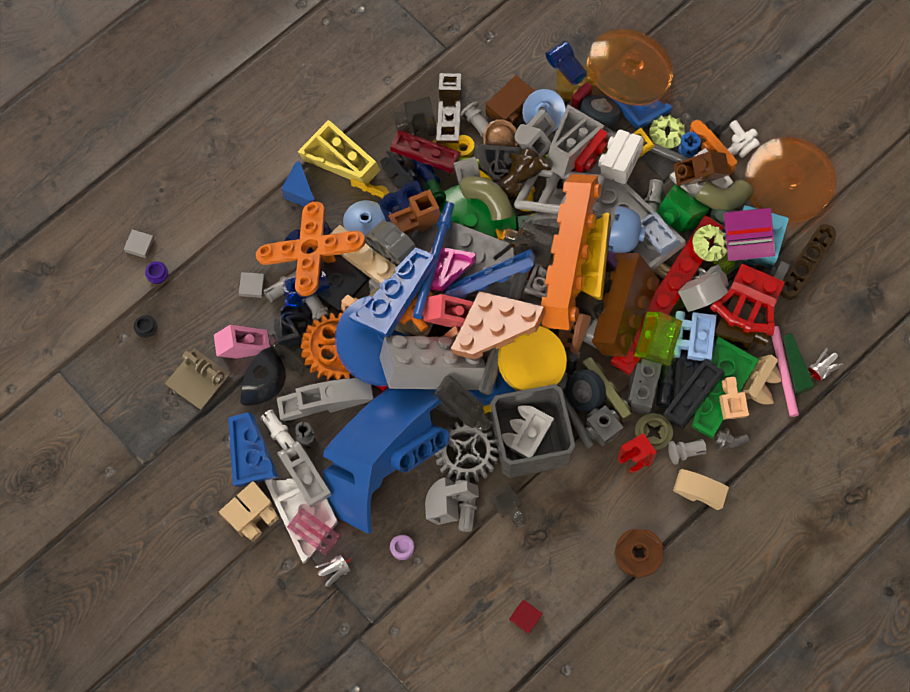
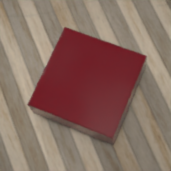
[571,81,592,110]
[509,600,543,635]

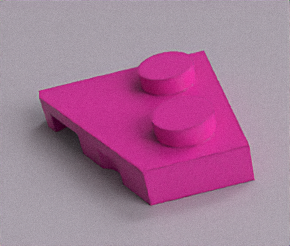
[420,247,476,292]

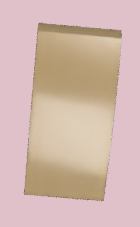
[673,469,729,510]

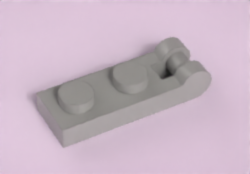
[277,440,331,508]

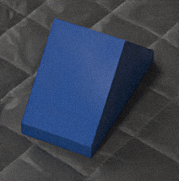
[281,161,315,207]

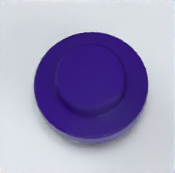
[145,261,168,284]

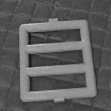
[514,170,605,214]

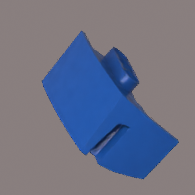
[323,387,452,534]

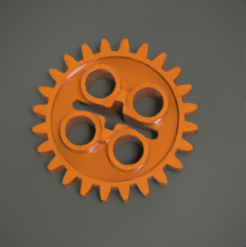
[301,313,356,382]

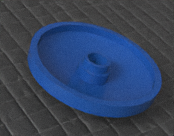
[335,296,428,386]

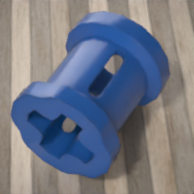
[678,132,701,158]

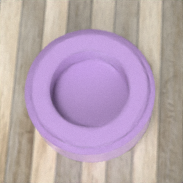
[390,535,414,560]

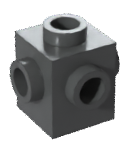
[585,406,624,447]

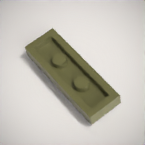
[580,357,631,425]

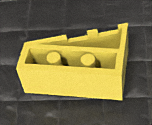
[298,120,380,185]

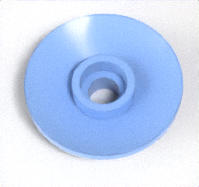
[523,89,565,132]
[343,200,388,243]

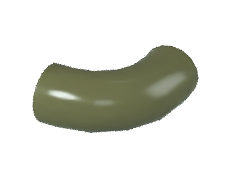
[461,176,514,220]
[695,180,753,211]

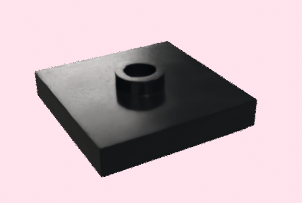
[315,254,369,313]

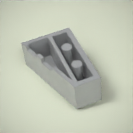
[546,105,604,178]

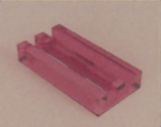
[287,508,341,556]

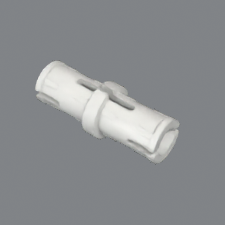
[260,410,295,451]

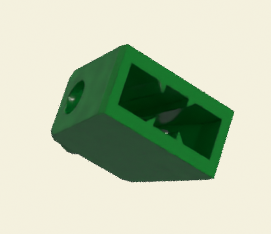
[656,184,710,232]

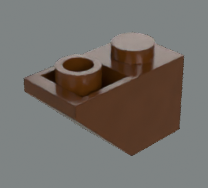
[673,151,730,186]

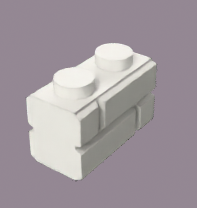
[598,130,643,184]

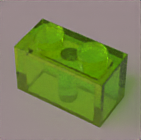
[634,312,683,366]

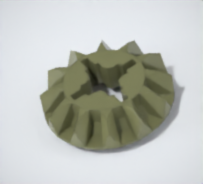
[635,413,673,451]

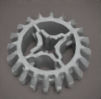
[435,420,498,483]

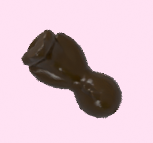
[496,149,552,200]

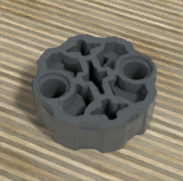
[365,220,417,266]

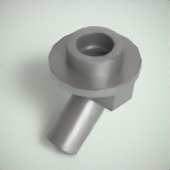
[714,428,749,450]

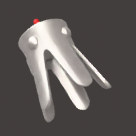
[808,347,844,381]
[314,555,352,587]

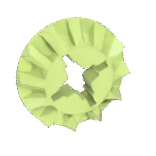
[649,115,685,148]
[693,224,727,262]

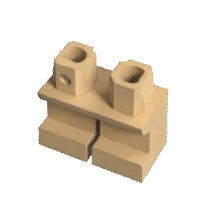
[219,481,279,542]

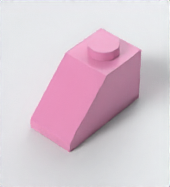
[214,325,270,359]

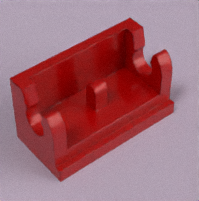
[617,433,657,473]

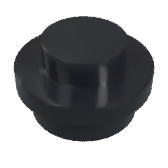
[134,315,157,338]

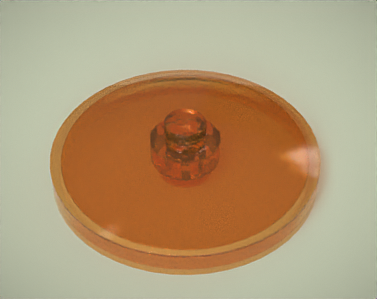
[587,29,673,106]
[745,137,836,222]

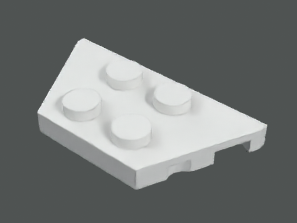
[265,479,338,564]

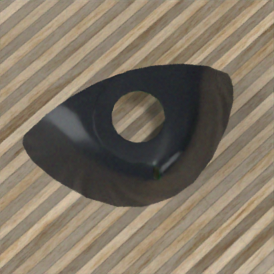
[240,347,286,406]

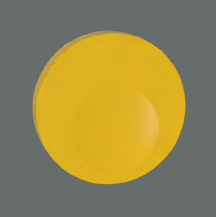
[498,326,567,391]

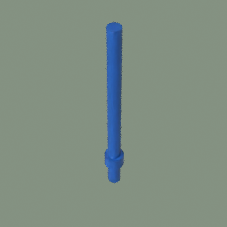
[413,202,454,319]

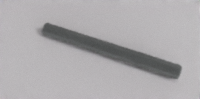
[479,270,530,395]

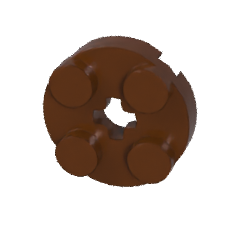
[614,529,663,579]

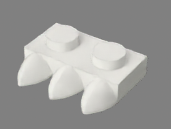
[502,405,554,458]

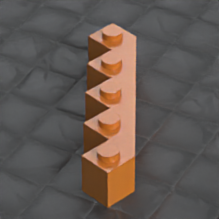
[541,174,602,330]

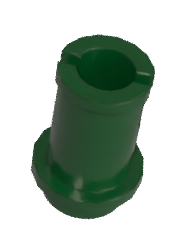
[425,179,446,207]

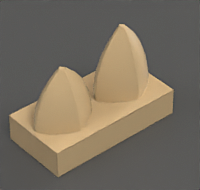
[740,354,781,404]

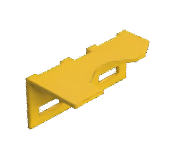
[350,178,389,200]

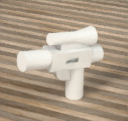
[727,120,760,158]

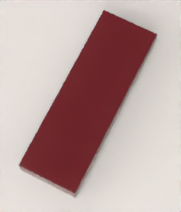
[390,130,461,173]

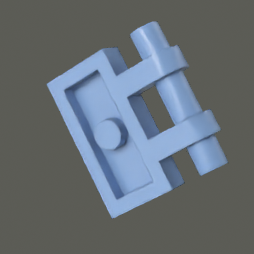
[669,311,716,362]

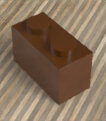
[486,75,535,125]

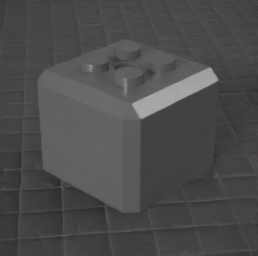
[490,384,575,478]

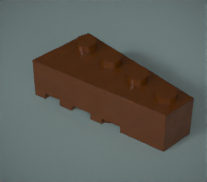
[592,253,660,357]

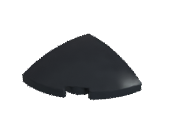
[477,144,522,183]
[274,296,313,346]

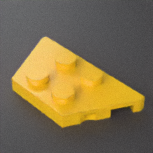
[581,213,611,300]

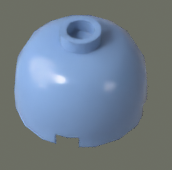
[608,206,646,253]

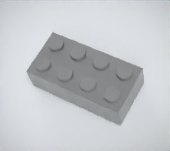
[379,335,486,390]

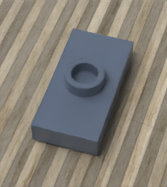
[642,211,681,256]

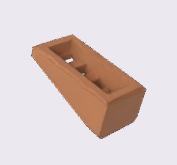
[558,313,591,355]

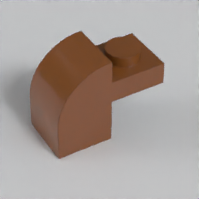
[389,189,440,235]

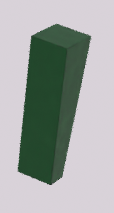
[782,333,814,395]

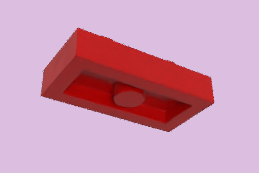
[575,129,608,173]

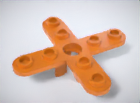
[256,201,366,296]

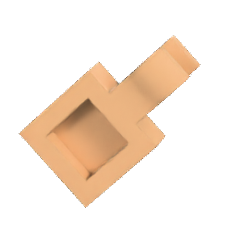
[719,377,749,420]

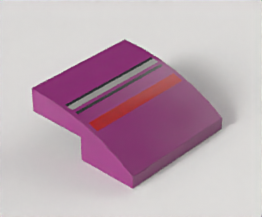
[724,208,775,261]

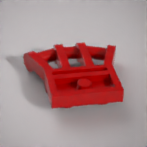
[710,264,785,336]

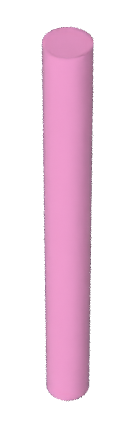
[771,326,799,417]

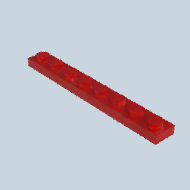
[610,215,724,375]

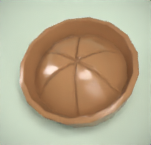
[483,120,519,147]

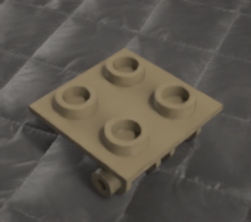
[165,348,230,410]

